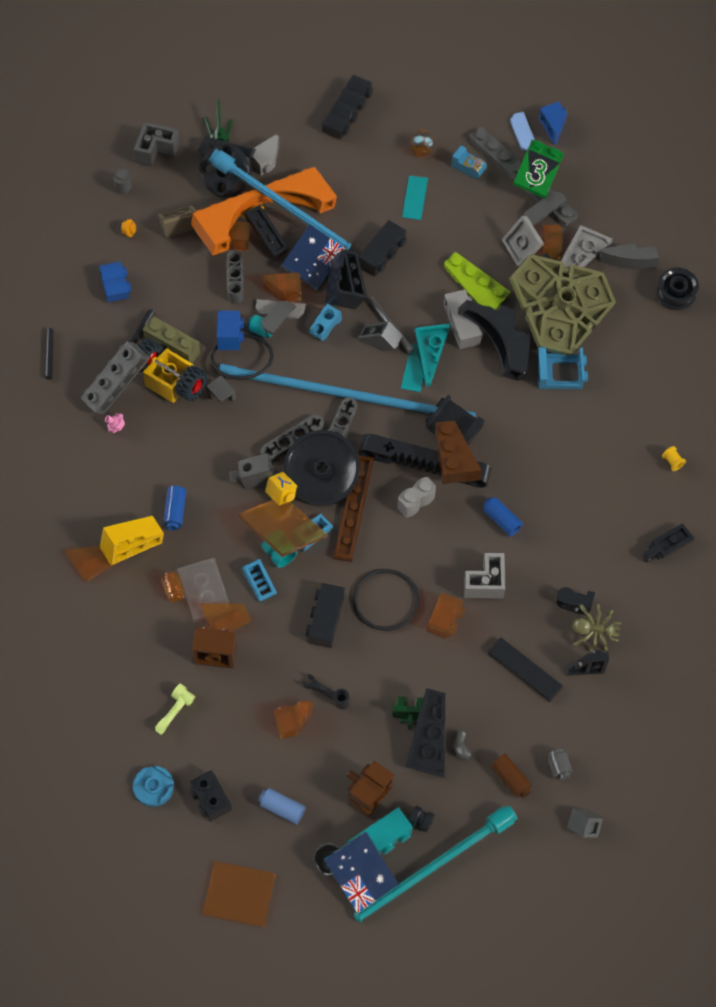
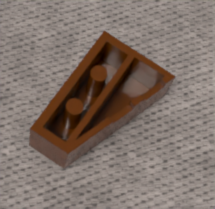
[435,421,482,484]

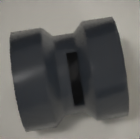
[409,805,435,833]

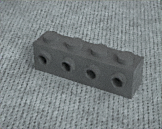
[81,341,150,415]

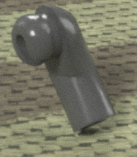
[452,730,471,760]

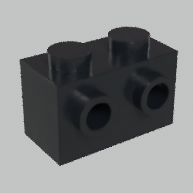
[189,770,232,822]

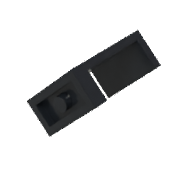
[425,395,485,446]

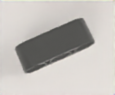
[226,250,244,304]

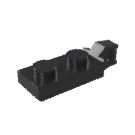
[642,523,694,563]

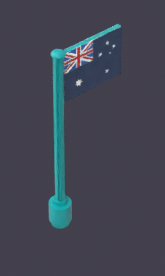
[324,805,517,922]

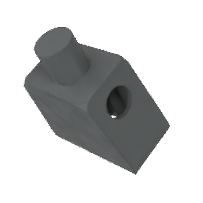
[229,453,275,489]

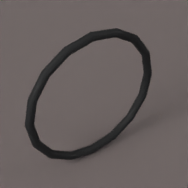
[210,334,274,380]
[353,569,420,631]

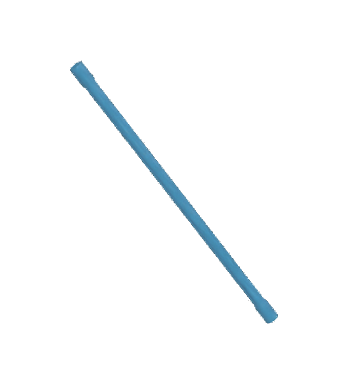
[219,364,476,417]

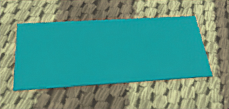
[402,175,428,220]
[401,343,424,392]

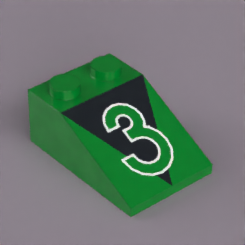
[513,139,564,199]

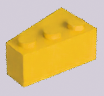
[100,516,164,565]

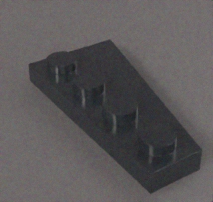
[405,688,446,778]

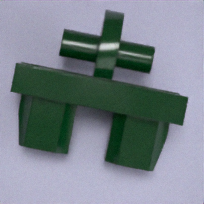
[392,696,423,730]

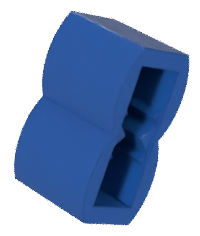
[99,261,132,303]

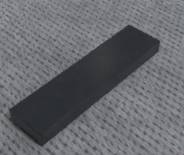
[488,637,563,702]

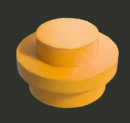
[121,219,136,237]

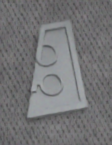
[560,225,613,267]

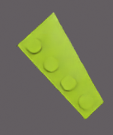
[444,252,511,310]

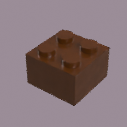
[192,626,237,669]

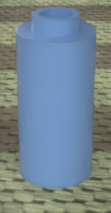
[258,788,306,825]

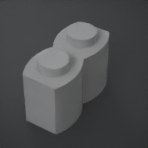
[397,477,436,518]

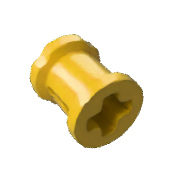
[661,446,686,471]

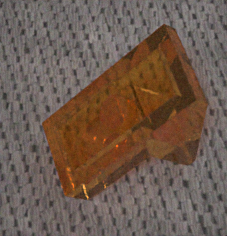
[543,225,563,259]

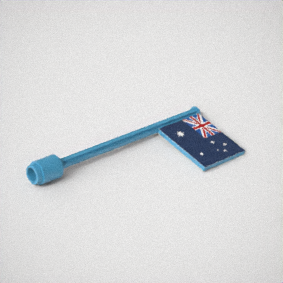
[209,149,351,290]

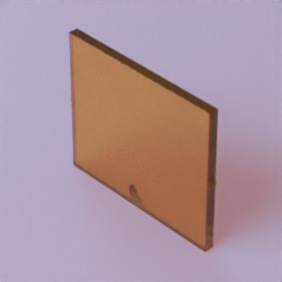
[239,500,327,557]

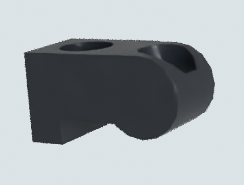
[556,587,596,616]

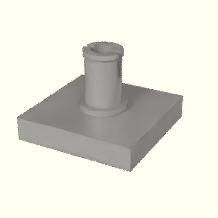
[502,216,544,266]

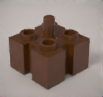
[346,760,394,819]

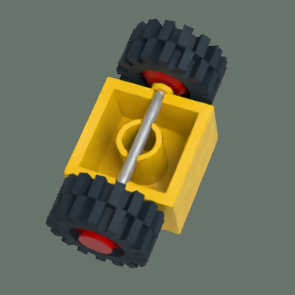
[138,338,208,403]

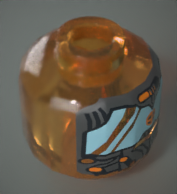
[410,130,433,157]

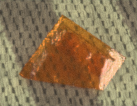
[65,546,115,582]
[199,603,252,631]

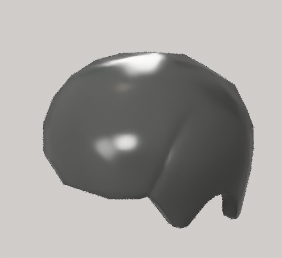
[313,842,340,876]

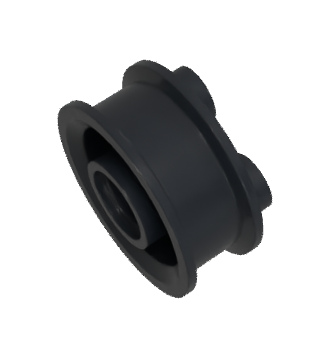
[656,267,699,310]

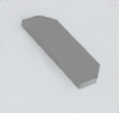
[256,299,306,319]

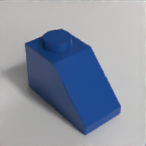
[539,102,567,144]

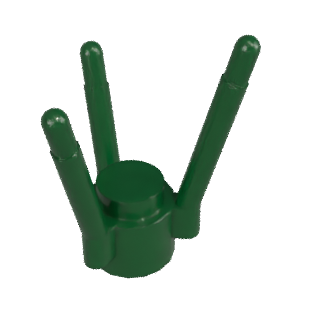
[204,99,233,142]

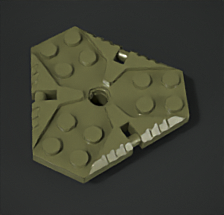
[509,254,616,356]

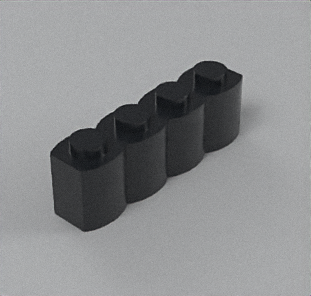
[322,75,374,140]

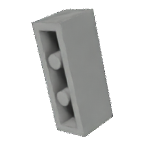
[443,290,483,349]

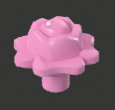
[105,412,125,434]

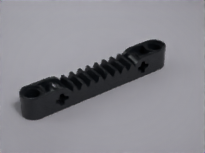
[359,433,492,488]

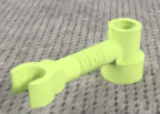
[155,683,196,735]

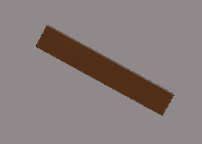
[333,455,374,562]

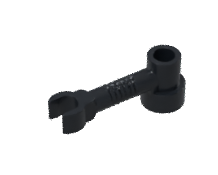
[302,674,350,710]

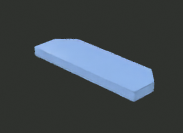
[510,112,535,151]

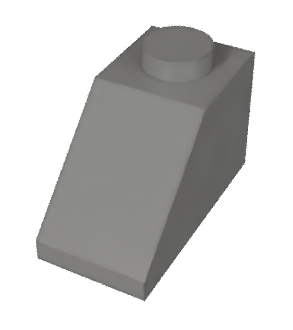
[250,134,279,175]

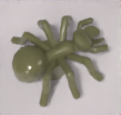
[572,604,621,652]

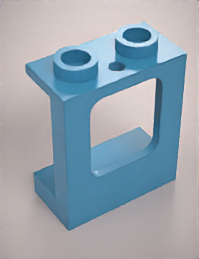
[537,347,588,389]

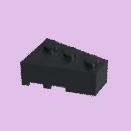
[326,249,368,309]

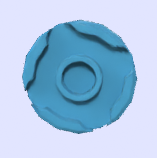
[133,766,174,807]

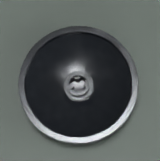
[284,430,361,506]

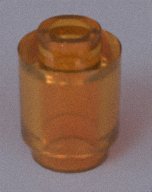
[161,572,185,602]

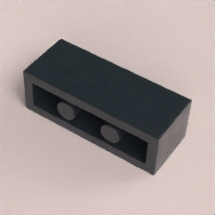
[358,220,407,277]
[306,583,345,648]

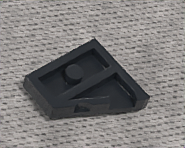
[565,650,609,676]

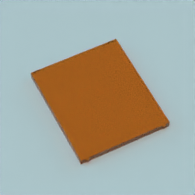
[202,861,276,927]

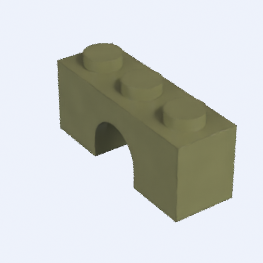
[143,316,200,363]

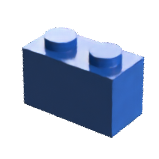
[217,311,244,350]

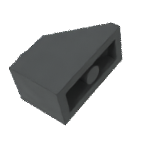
[357,321,403,351]

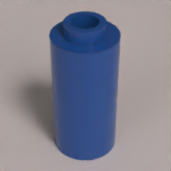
[163,486,186,531]
[483,497,523,537]

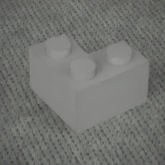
[464,553,505,598]

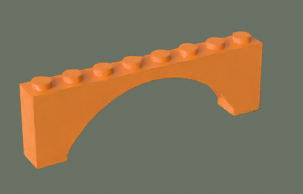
[191,167,337,256]

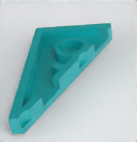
[414,323,450,387]

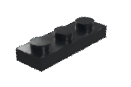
[244,205,289,259]

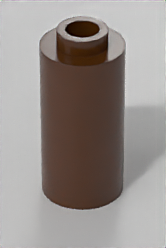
[491,754,532,799]

